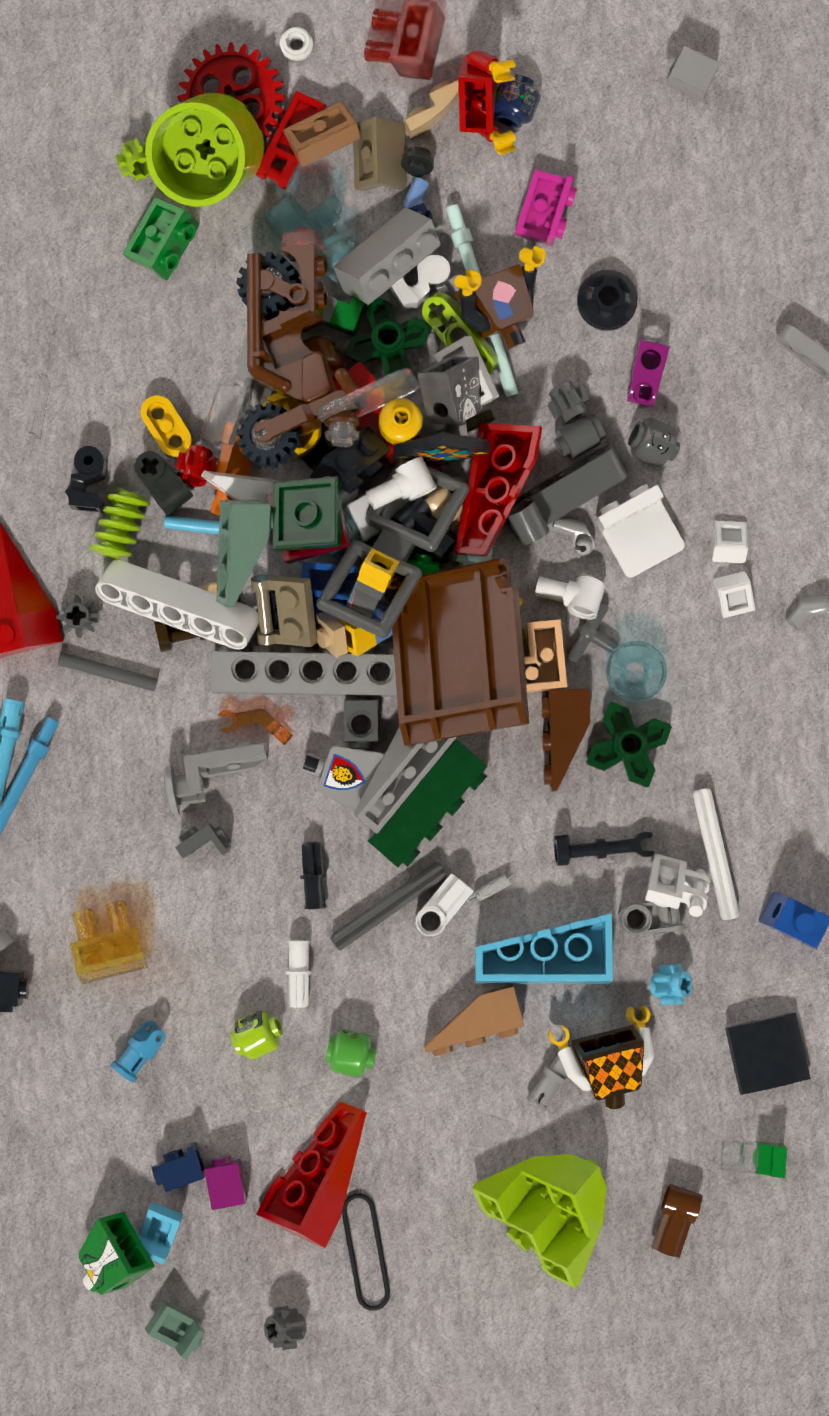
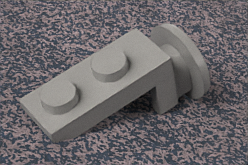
[164,742,268,815]

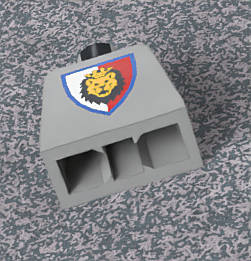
[302,746,385,811]

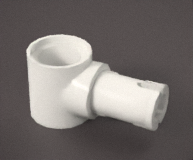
[366,456,437,510]
[535,576,605,620]

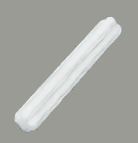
[693,788,739,920]

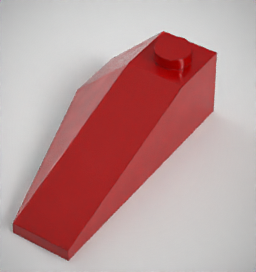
[454,423,543,557]
[0,522,64,658]
[256,1102,367,1248]

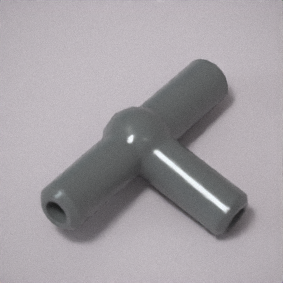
[567,601,619,663]

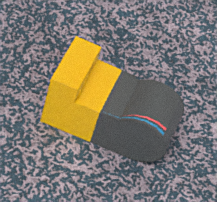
[346,548,399,618]

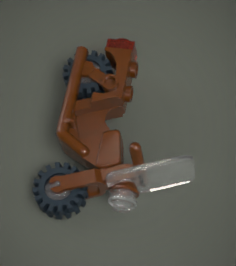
[236,227,420,469]

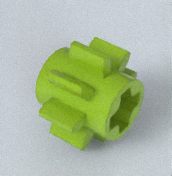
[115,137,150,182]

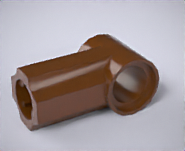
[651,1184,703,1258]

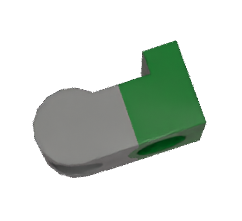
[321,296,366,336]

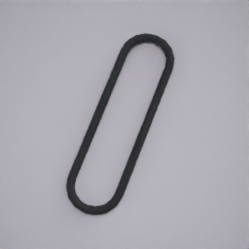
[342,1193,390,1311]

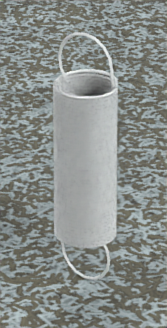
[467,874,517,902]

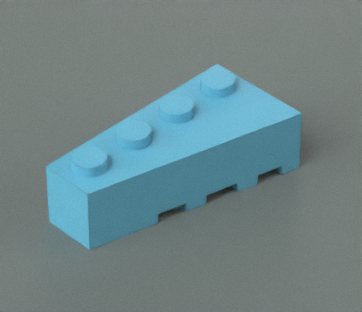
[474,913,613,984]

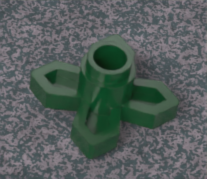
[344,297,432,386]
[586,702,672,787]

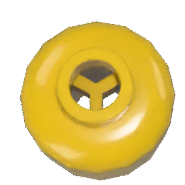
[379,398,423,445]

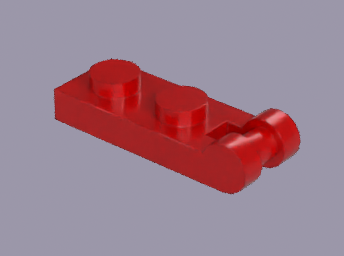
[256,90,327,190]

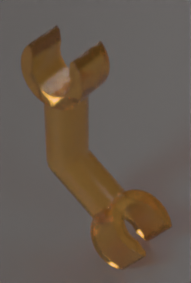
[218,708,293,745]

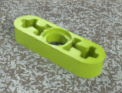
[422,293,498,375]

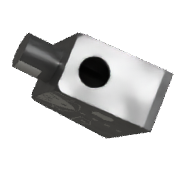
[417,357,481,436]

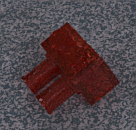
[364,0,445,80]

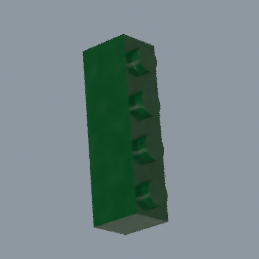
[368,740,487,868]

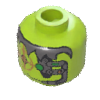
[230,1010,283,1060]

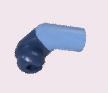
[403,177,432,219]

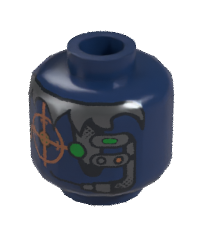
[495,75,541,128]

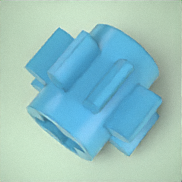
[650,964,692,1005]

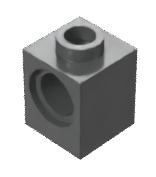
[344,700,378,749]

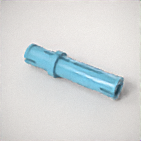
[0,698,25,801]

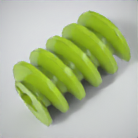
[89,487,151,560]

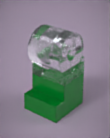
[721,1140,787,1178]

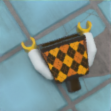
[547,1006,655,1109]

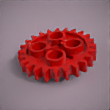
[177,42,286,147]

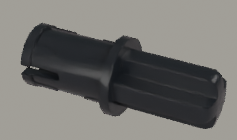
[300,842,327,909]

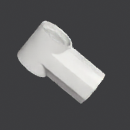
[415,873,474,937]

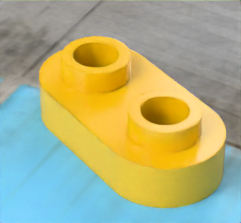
[140,395,193,459]

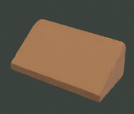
[283,101,360,167]

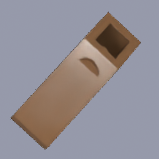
[424,985,524,1056]

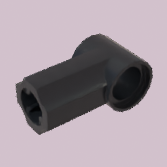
[390,497,457,562]

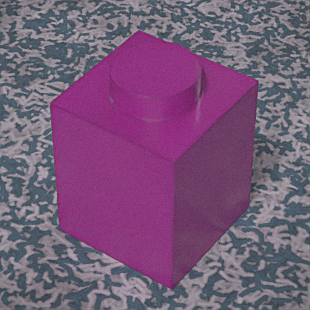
[204,1155,247,1210]

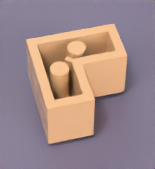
[524,619,567,693]

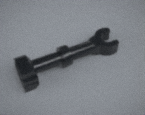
[553,832,654,866]

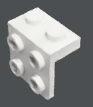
[596,484,684,578]

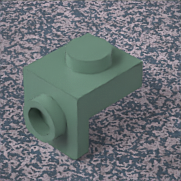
[145,1300,205,1359]

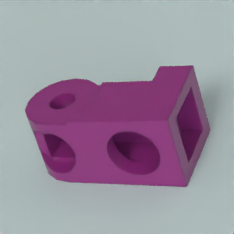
[627,340,670,407]

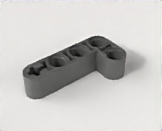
[506,444,629,545]

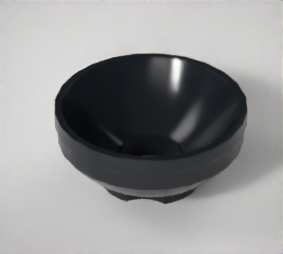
[577,270,638,331]

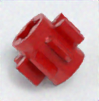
[176,445,217,487]

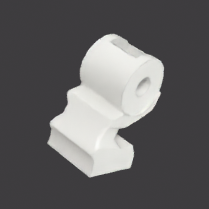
[389,255,450,312]

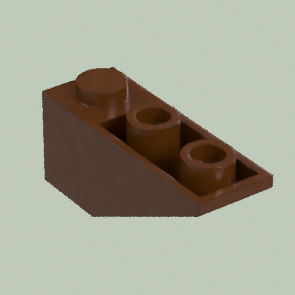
[541,688,591,792]

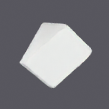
[712,520,748,563]
[713,571,756,618]

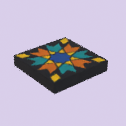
[393,432,490,465]

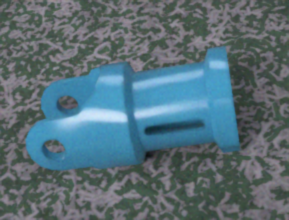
[111,1020,166,1083]

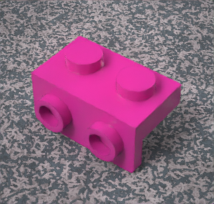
[515,169,577,247]

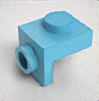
[139,1202,183,1264]

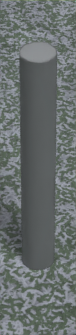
[58,652,158,692]

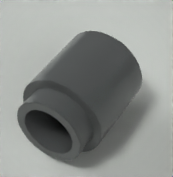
[554,414,606,460]

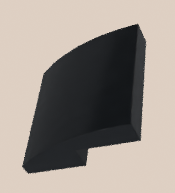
[725,1012,811,1095]

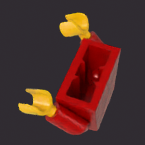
[458,50,516,155]

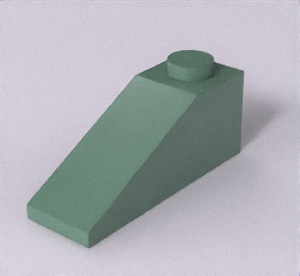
[216,500,273,607]

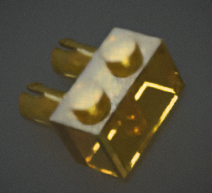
[70,900,148,984]

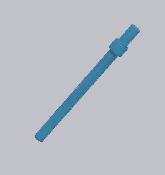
[0,716,60,835]

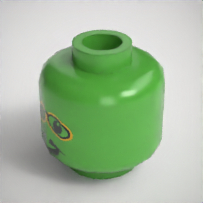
[325,1029,377,1077]

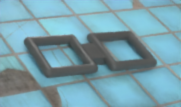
[316,459,470,638]

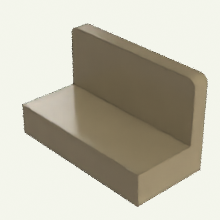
[353,117,406,191]

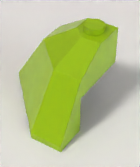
[472,1154,607,1289]

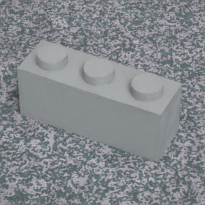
[333,207,441,305]

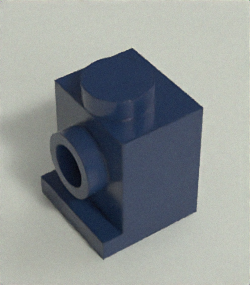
[152,1142,205,1192]

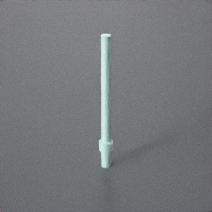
[446,204,519,398]

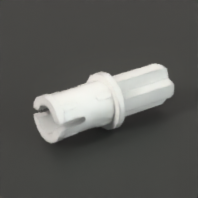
[285,940,312,1008]

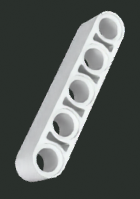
[95,560,259,649]

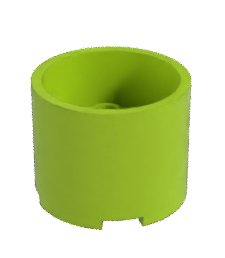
[145,93,264,207]

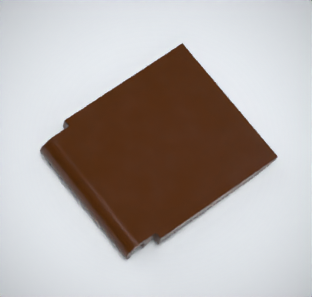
[390,558,530,746]

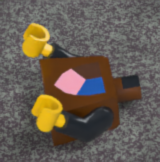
[454,246,546,350]

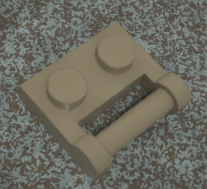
[250,575,317,647]

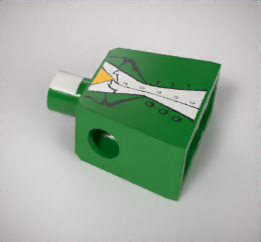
[78,1212,155,1295]

